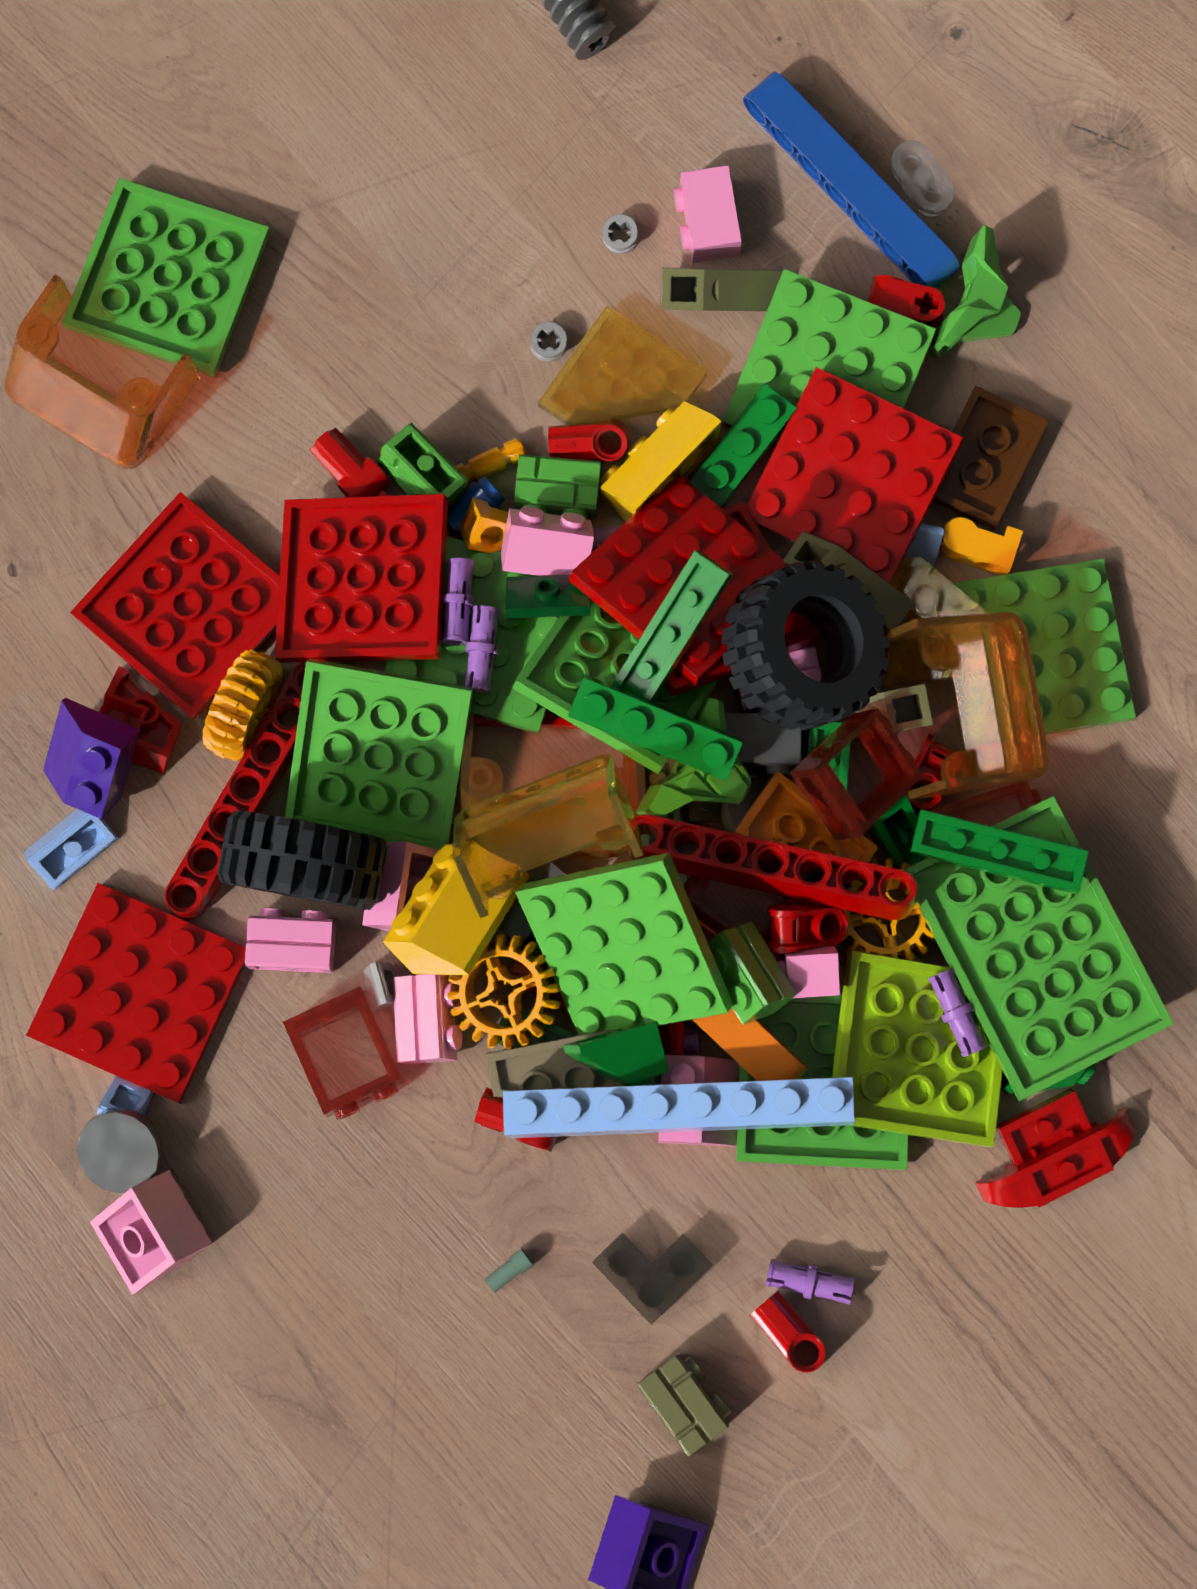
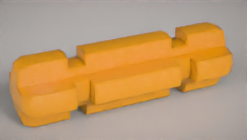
[455,438,526,487]

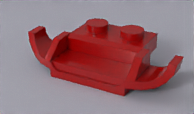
[975,1088,1135,1208]

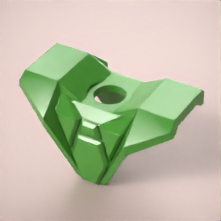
[930,226,1020,359]
[636,698,751,817]

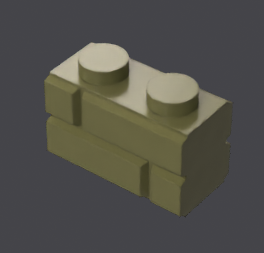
[636,1354,731,1457]

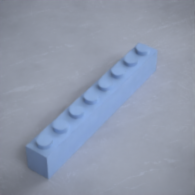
[503,1077,855,1138]

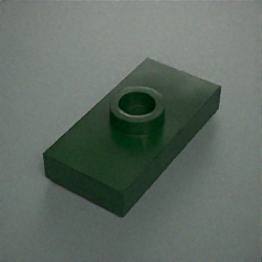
[505,575,591,618]

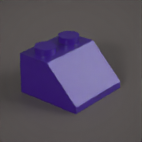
[43,698,140,819]
[588,1495,708,1589]

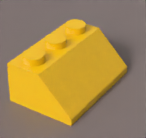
[600,401,721,522]
[383,843,530,975]

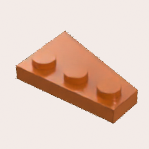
[733,771,878,883]

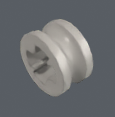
[602,214,639,254]
[530,322,567,362]

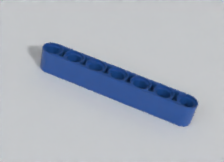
[742,71,960,289]

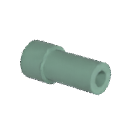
[485,1248,534,1292]

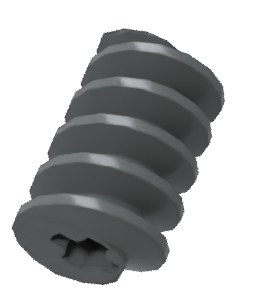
[542,0,616,60]

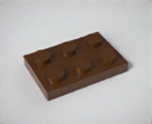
[933,385,1049,531]

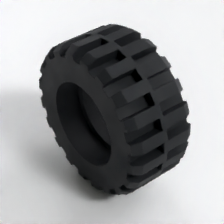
[722,560,890,730]
[217,810,387,910]

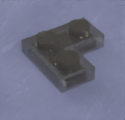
[592,1232,713,1325]

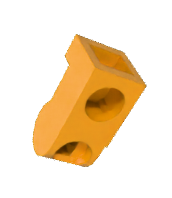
[459,498,508,554]
[940,517,1023,575]

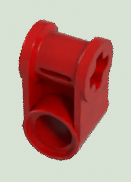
[867,275,945,329]
[902,733,967,818]
[767,902,849,953]

